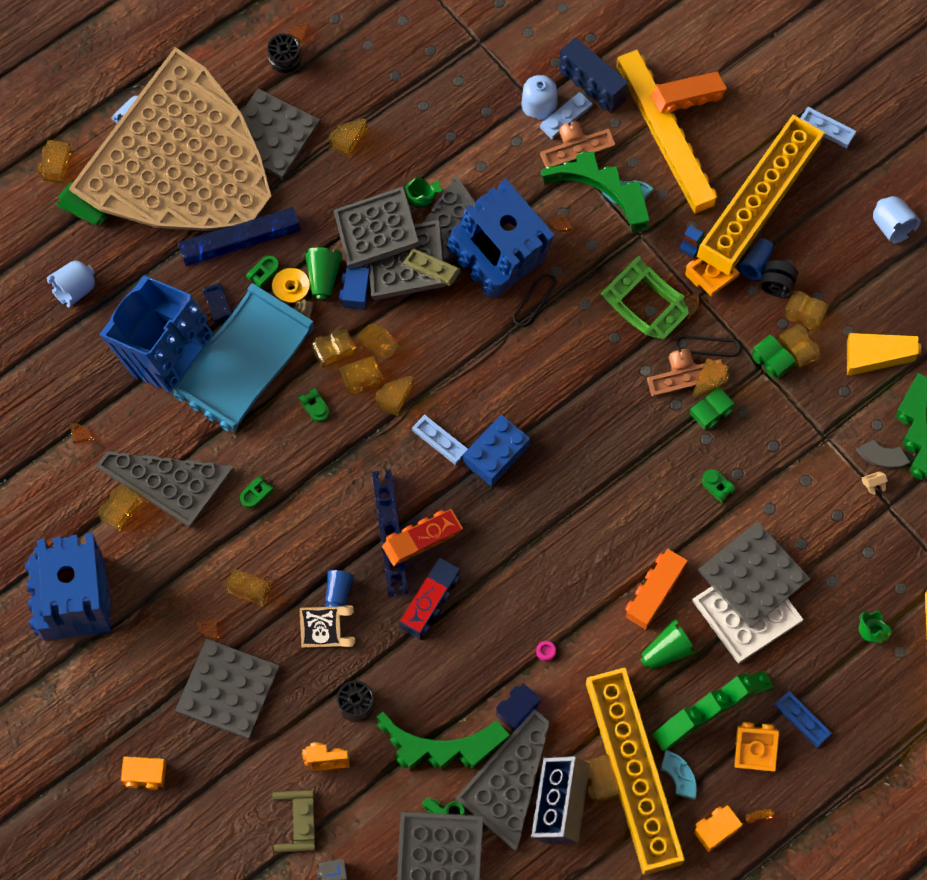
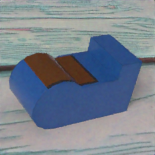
[679,224,705,258]

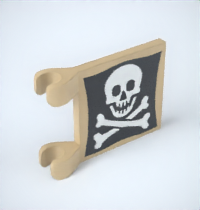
[300,605,355,647]

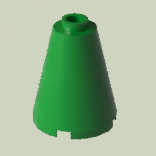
[56,177,108,226]
[305,247,343,301]
[640,619,698,670]

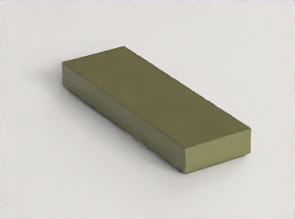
[403,248,460,286]

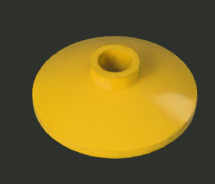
[272,268,310,303]

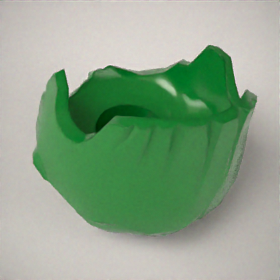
[858,611,892,644]

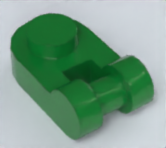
[246,256,279,289]
[298,388,329,423]
[702,469,736,503]
[240,475,275,509]

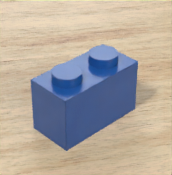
[339,266,370,310]

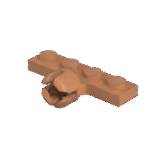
[540,121,615,168]
[647,349,725,397]

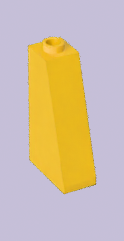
[847,333,921,376]

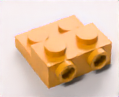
[685,258,740,296]
[734,722,779,771]
[302,742,350,772]

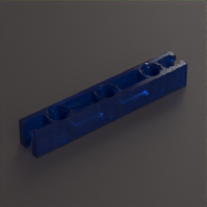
[178,207,300,266]
[372,469,408,597]

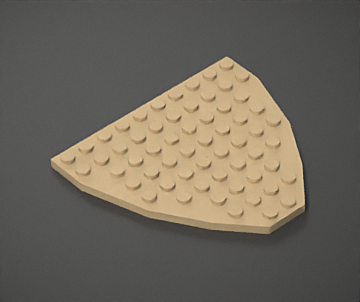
[69,47,271,231]

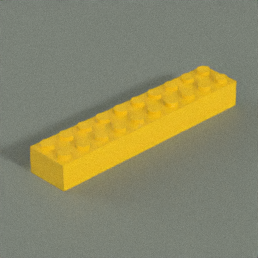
[697,115,825,275]
[586,668,684,875]

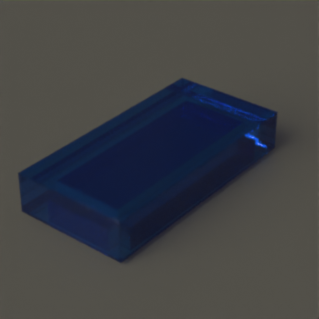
[202,282,232,323]

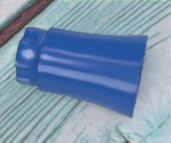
[738,238,774,281]
[325,570,355,607]

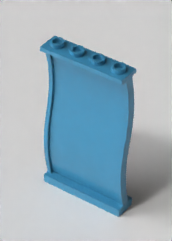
[173,283,314,433]

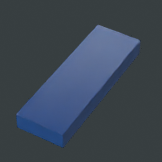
[774,691,832,748]

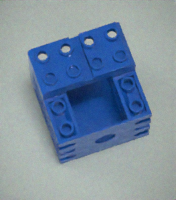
[446,178,554,298]
[99,275,214,393]
[25,533,111,641]

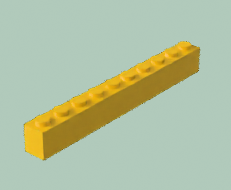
[617,50,717,214]

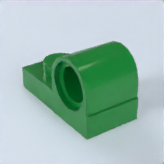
[422,797,464,815]

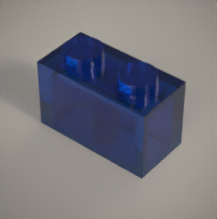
[496,683,541,732]

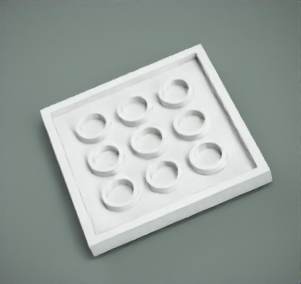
[692,587,803,664]

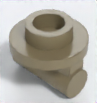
[294,299,314,319]

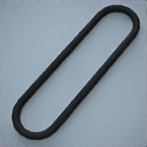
[513,274,557,326]
[675,335,741,357]

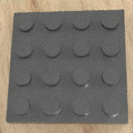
[241,89,320,179]
[333,187,420,270]
[369,220,446,300]
[698,521,810,629]
[175,639,280,740]
[397,811,483,880]

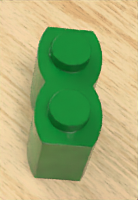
[752,335,796,379]
[690,387,735,431]

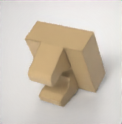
[862,471,888,495]

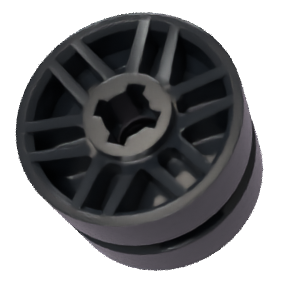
[267,33,302,73]
[759,260,799,298]
[337,680,375,722]

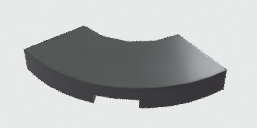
[856,440,910,469]

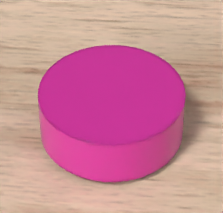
[536,641,556,662]

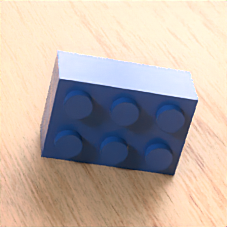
[463,415,530,487]

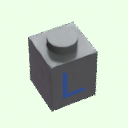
[316,859,347,880]

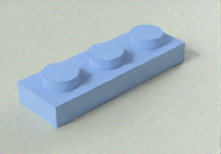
[540,92,592,140]
[800,107,856,148]
[412,414,468,465]

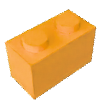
[121,757,166,790]
[694,805,743,852]

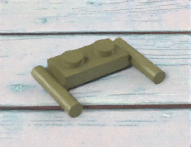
[273,790,315,853]

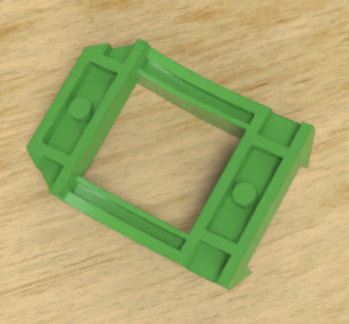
[600,256,689,340]

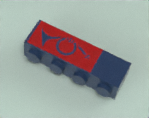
[399,558,461,639]

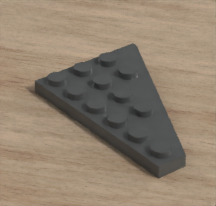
[422,176,488,262]
[96,451,234,528]
[455,709,550,851]

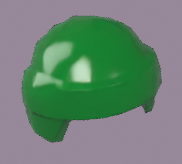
[404,177,443,208]

